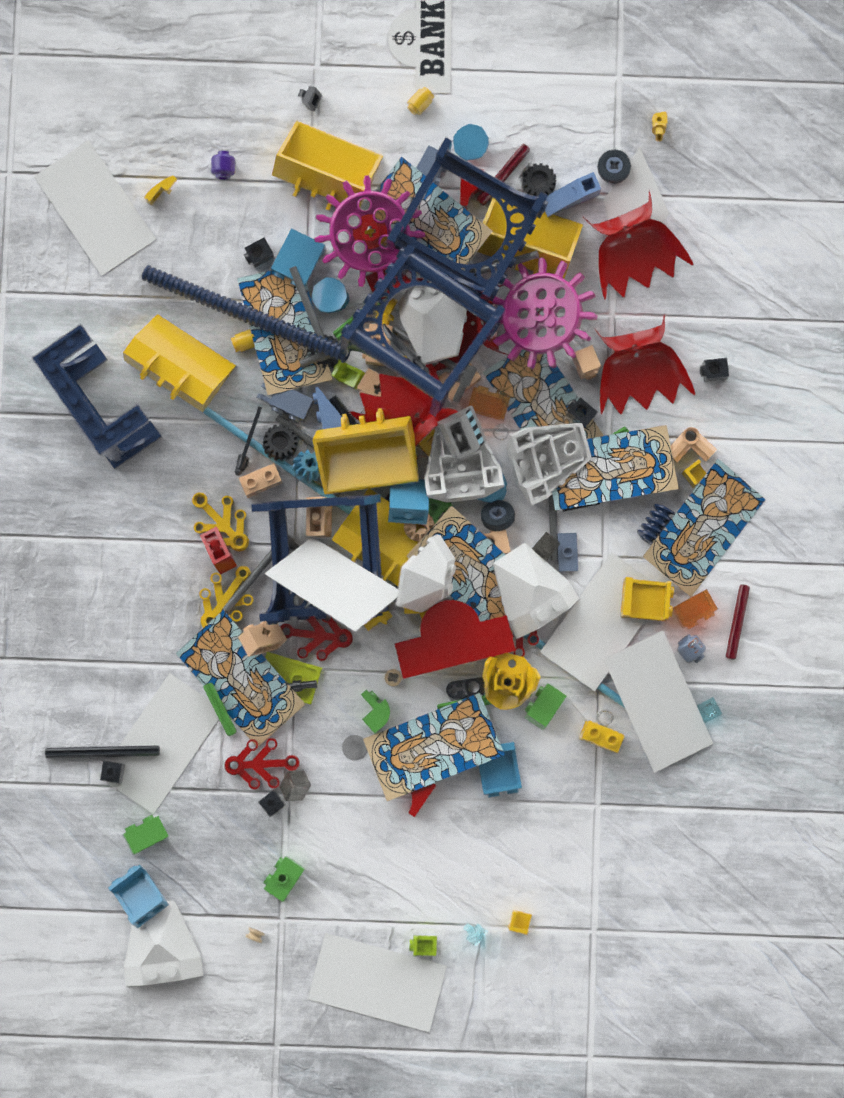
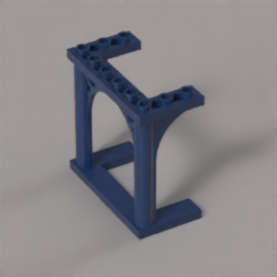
[387,137,549,302]
[339,244,506,417]
[32,324,162,469]
[251,494,389,625]

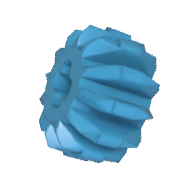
[292,450,320,484]

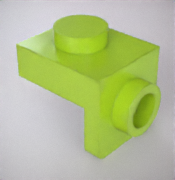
[331,360,365,390]
[409,935,437,956]

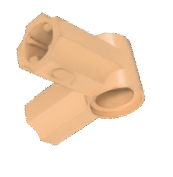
[671,427,717,463]

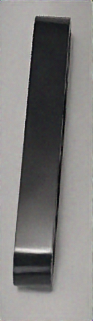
[446,677,510,699]

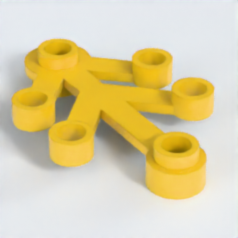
[192,492,249,552]
[199,566,254,628]

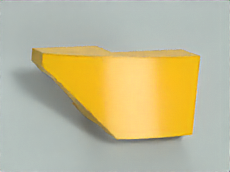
[144,175,177,206]

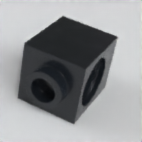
[244,237,274,268]
[700,358,729,382]
[567,397,598,429]
[100,761,125,783]
[258,789,286,817]

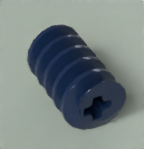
[637,504,676,545]

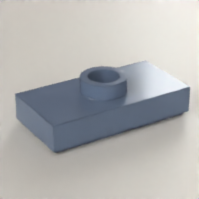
[557,533,578,572]

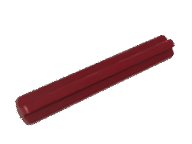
[477,143,530,206]
[725,584,750,660]

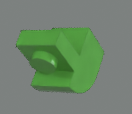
[361,689,390,734]

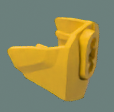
[483,653,540,710]

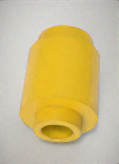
[407,87,434,115]
[231,329,255,352]

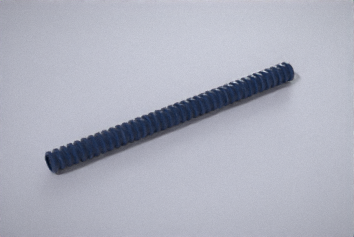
[142,265,351,363]

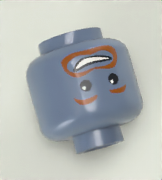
[677,634,706,663]

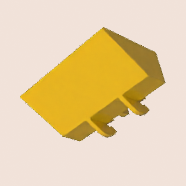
[272,121,383,211]
[477,198,583,279]
[123,314,236,412]
[312,408,419,495]
[331,488,426,587]

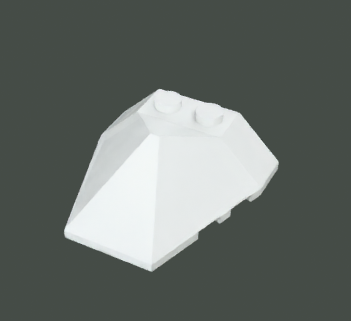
[398,282,467,365]
[506,423,592,505]
[425,425,504,503]
[396,535,456,613]
[493,543,579,639]
[124,900,204,986]

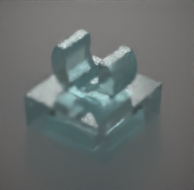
[697,697,722,723]
[463,923,488,946]

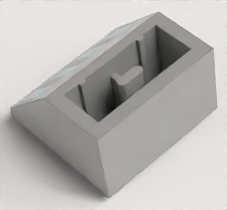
[437,406,487,460]

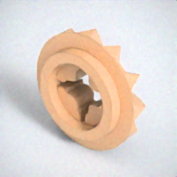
[404,514,435,541]

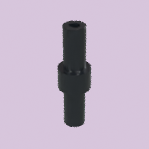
[287,680,317,692]

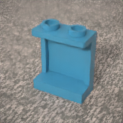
[271,228,326,287]
[388,479,429,525]
[479,742,522,798]
[108,865,169,928]

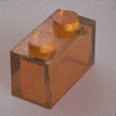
[468,385,510,421]
[673,589,718,630]

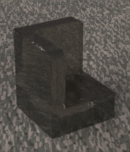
[532,532,560,561]
[279,771,311,801]

